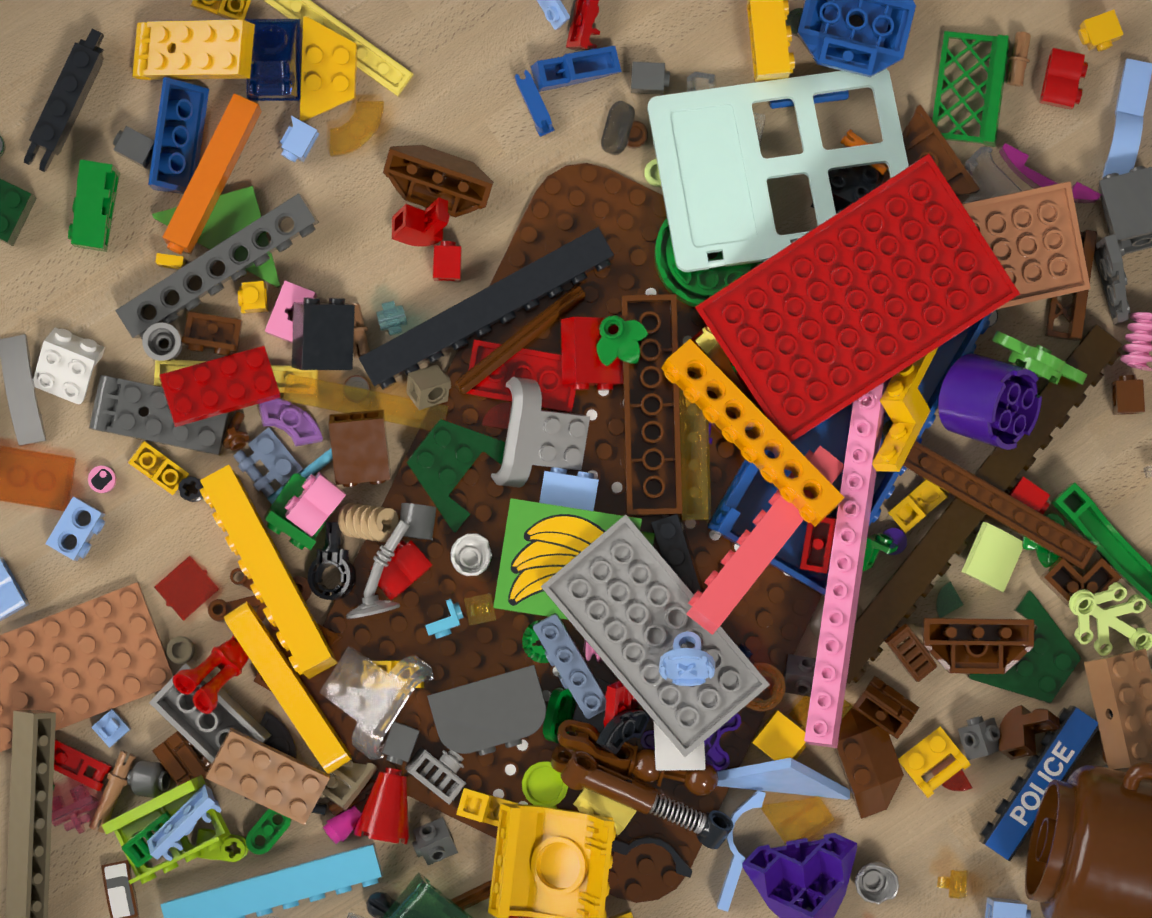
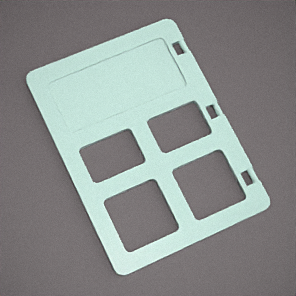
[647,69,909,272]

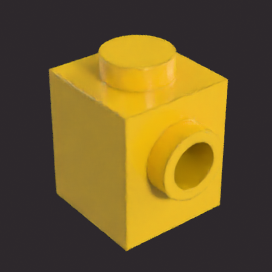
[1078,10,1124,52]

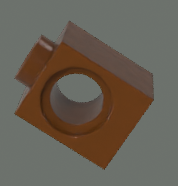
[1111,375,1145,415]

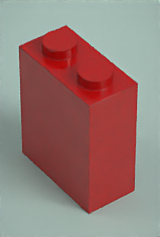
[561,317,624,391]

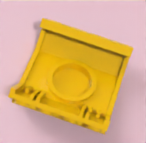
[488,803,616,918]

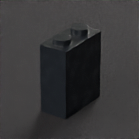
[292,297,355,370]

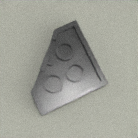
[1094,234,1130,325]

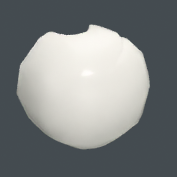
[450,533,492,576]

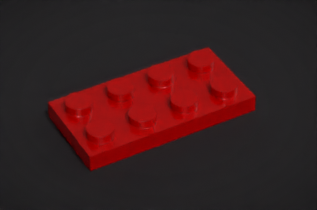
[466,340,576,413]
[159,346,280,427]

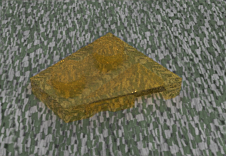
[761,797,835,845]

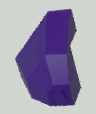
[742,833,858,918]

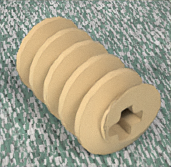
[338,503,399,542]

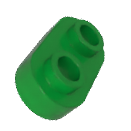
[543,687,576,743]
[246,809,292,855]

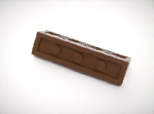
[1045,230,1097,341]

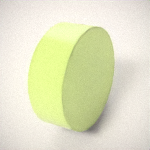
[644,159,662,187]

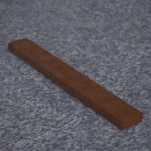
[903,441,1097,570]

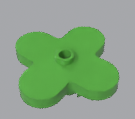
[992,331,1087,385]

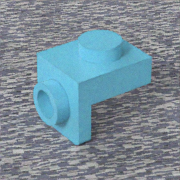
[425,599,464,639]

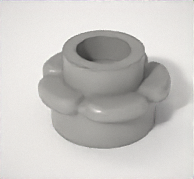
[439,750,464,774]

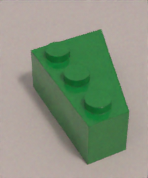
[68,159,120,252]

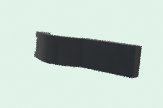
[611,836,693,878]

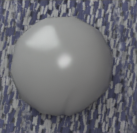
[855,862,900,904]

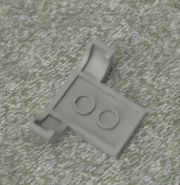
[491,377,590,487]

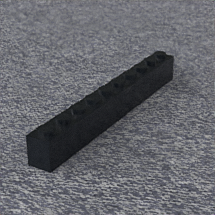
[359,227,614,390]

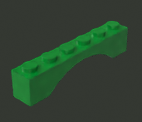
[1050,482,1152,609]

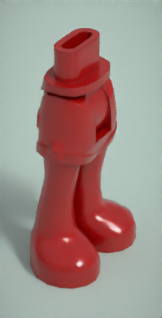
[173,635,249,714]

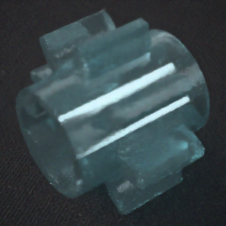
[376,301,408,336]

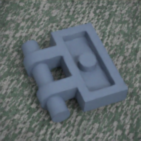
[233,427,303,498]

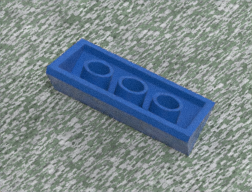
[148,77,209,194]

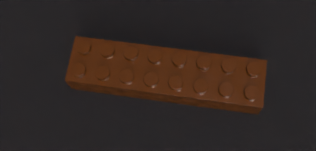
[621,294,682,516]

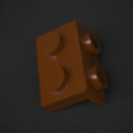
[181,311,243,356]

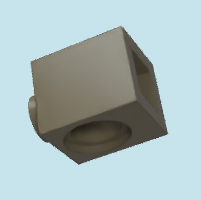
[406,364,451,410]

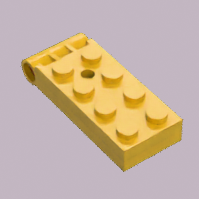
[132,20,255,80]

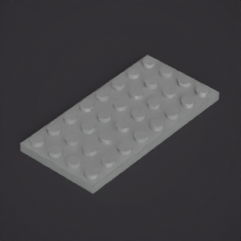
[541,515,770,757]

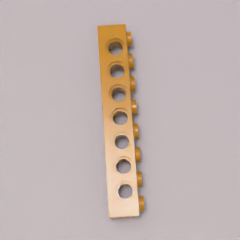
[661,339,845,526]

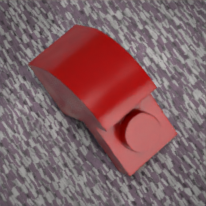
[391,197,450,247]

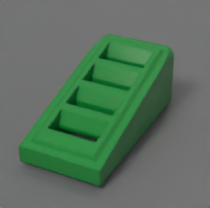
[122,811,172,868]

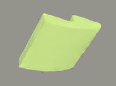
[961,522,1023,593]

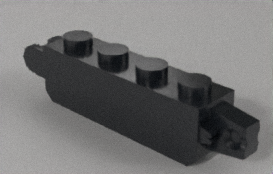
[24,29,104,172]

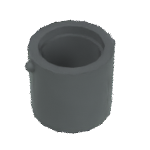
[399,503,437,540]

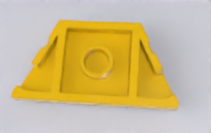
[300,16,358,122]

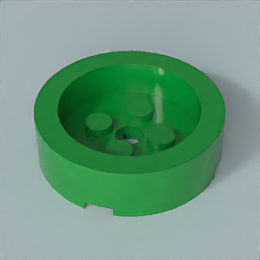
[655,218,764,307]

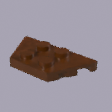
[902,104,980,196]

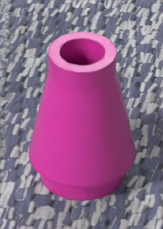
[322,806,361,844]

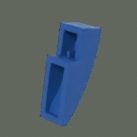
[531,46,622,92]

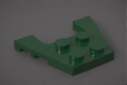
[406,419,506,533]
[968,590,1082,703]

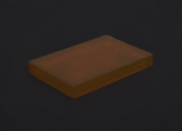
[0,446,77,511]

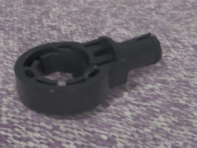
[308,522,356,600]

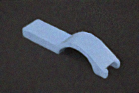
[1102,58,1152,178]
[716,790,766,912]

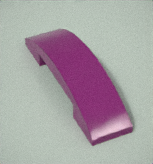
[999,143,1101,203]

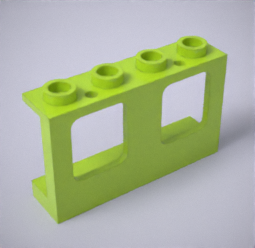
[102,775,231,884]

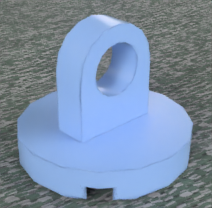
[659,631,715,686]

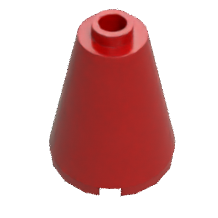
[354,767,409,844]

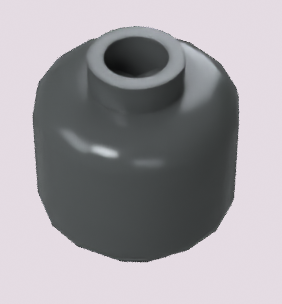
[127,761,170,798]

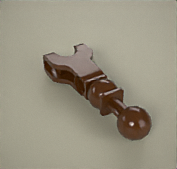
[551,720,718,796]

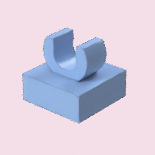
[91,709,131,748]

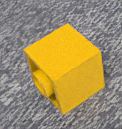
[750,710,806,761]

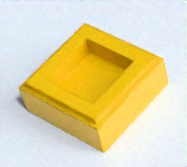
[155,253,187,269]

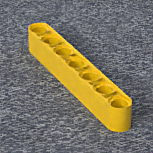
[224,601,352,774]

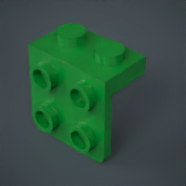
[264,473,336,550]

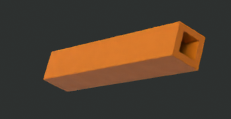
[162,93,262,255]

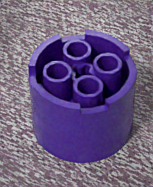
[938,353,1042,450]

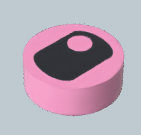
[88,466,117,493]

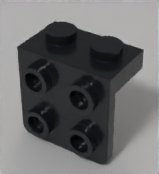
[811,165,885,214]

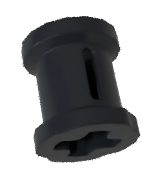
[178,477,204,502]

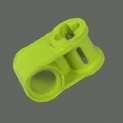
[196,828,249,862]

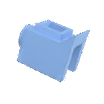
[280,116,319,162]

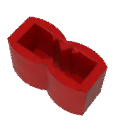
[1039,48,1088,110]
[370,540,433,601]

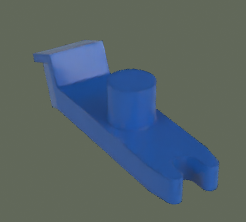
[515,70,555,137]

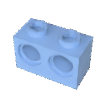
[45,497,105,561]

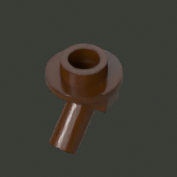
[223,411,249,451]

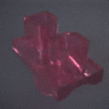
[52,784,99,834]

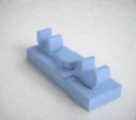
[147,784,222,861]

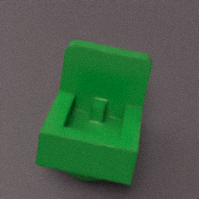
[862,533,898,571]

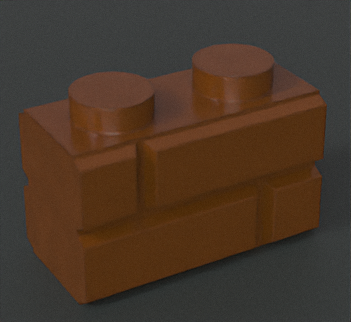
[852,676,920,739]
[152,731,212,786]

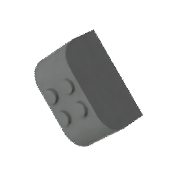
[427,665,546,756]

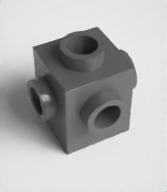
[782,654,816,697]
[958,715,1000,760]
[412,817,458,865]

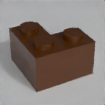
[1040,558,1122,616]

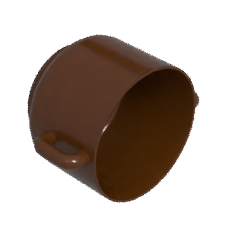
[1025,762,1152,918]

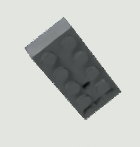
[89,375,229,456]

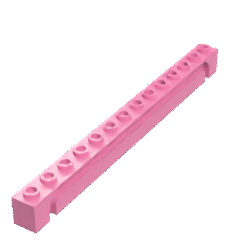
[804,379,890,748]

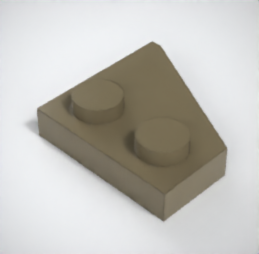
[312,760,378,811]

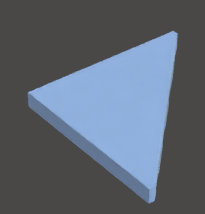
[717,758,850,800]

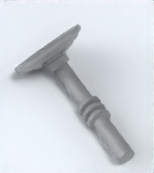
[346,520,410,619]

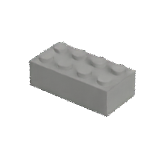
[149,660,272,763]

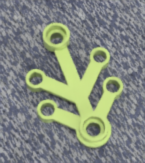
[1069,582,1152,656]

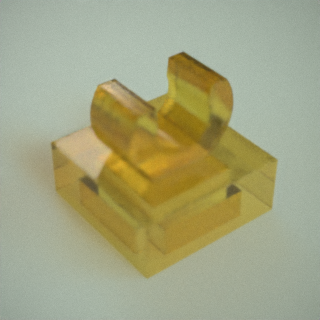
[464,593,496,625]
[937,869,968,899]

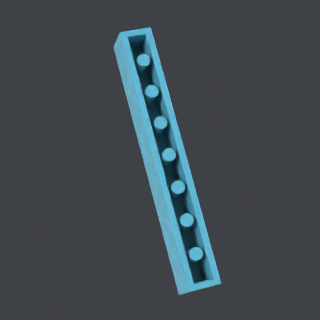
[160,843,383,918]

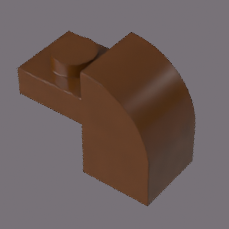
[999,705,1060,760]

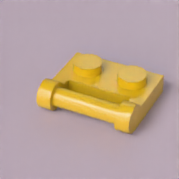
[898,726,971,798]

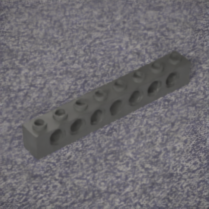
[115,193,319,339]

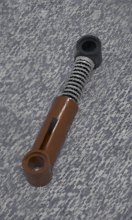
[561,751,734,849]

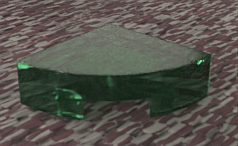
[936,581,964,618]

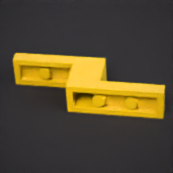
[872,348,938,472]

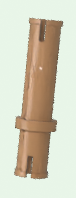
[89,750,137,833]

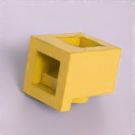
[238,281,269,314]

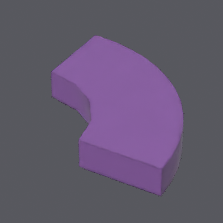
[258,398,323,447]

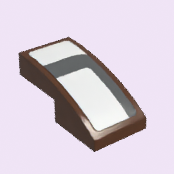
[101,860,139,918]

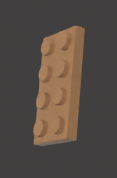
[206,728,330,825]

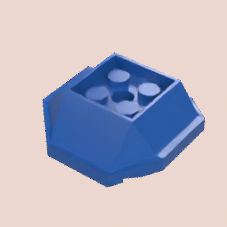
[797,0,916,78]

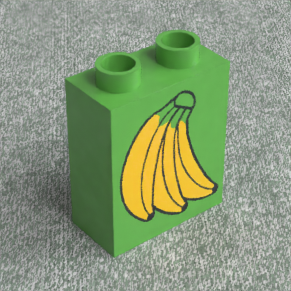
[493,498,655,620]

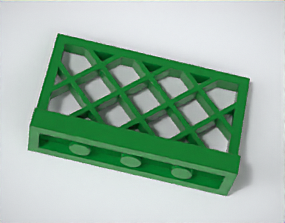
[932,31,1010,147]

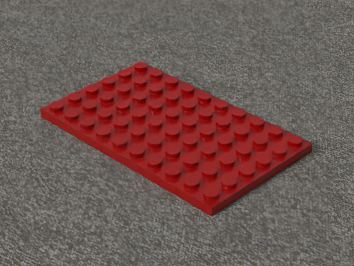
[695,153,1020,442]

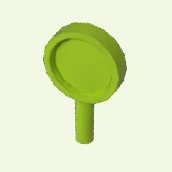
[522,761,568,808]

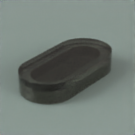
[601,101,635,155]

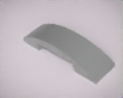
[0,334,46,446]

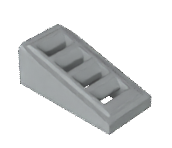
[405,747,466,805]

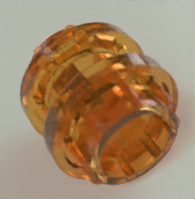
[746,663,786,711]

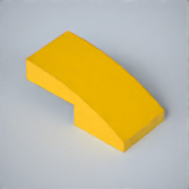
[888,480,948,533]
[456,788,519,826]

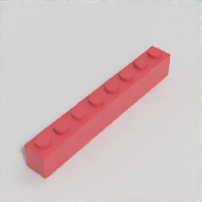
[687,446,844,635]

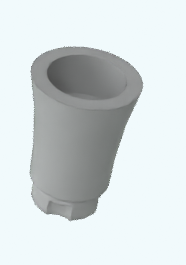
[142,322,182,361]

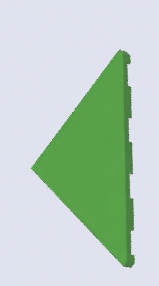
[152,186,281,288]

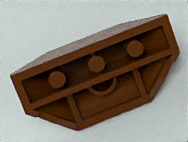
[383,145,494,218]
[923,618,1034,674]
[835,707,904,819]

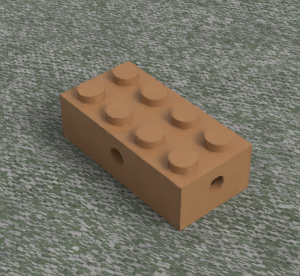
[1084,649,1152,769]

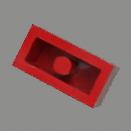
[800,516,837,574]

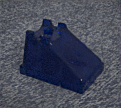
[246,19,301,101]

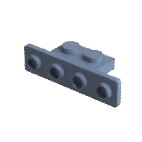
[533,613,606,719]

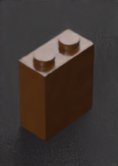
[329,409,391,487]

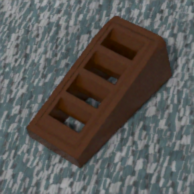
[884,623,937,682]

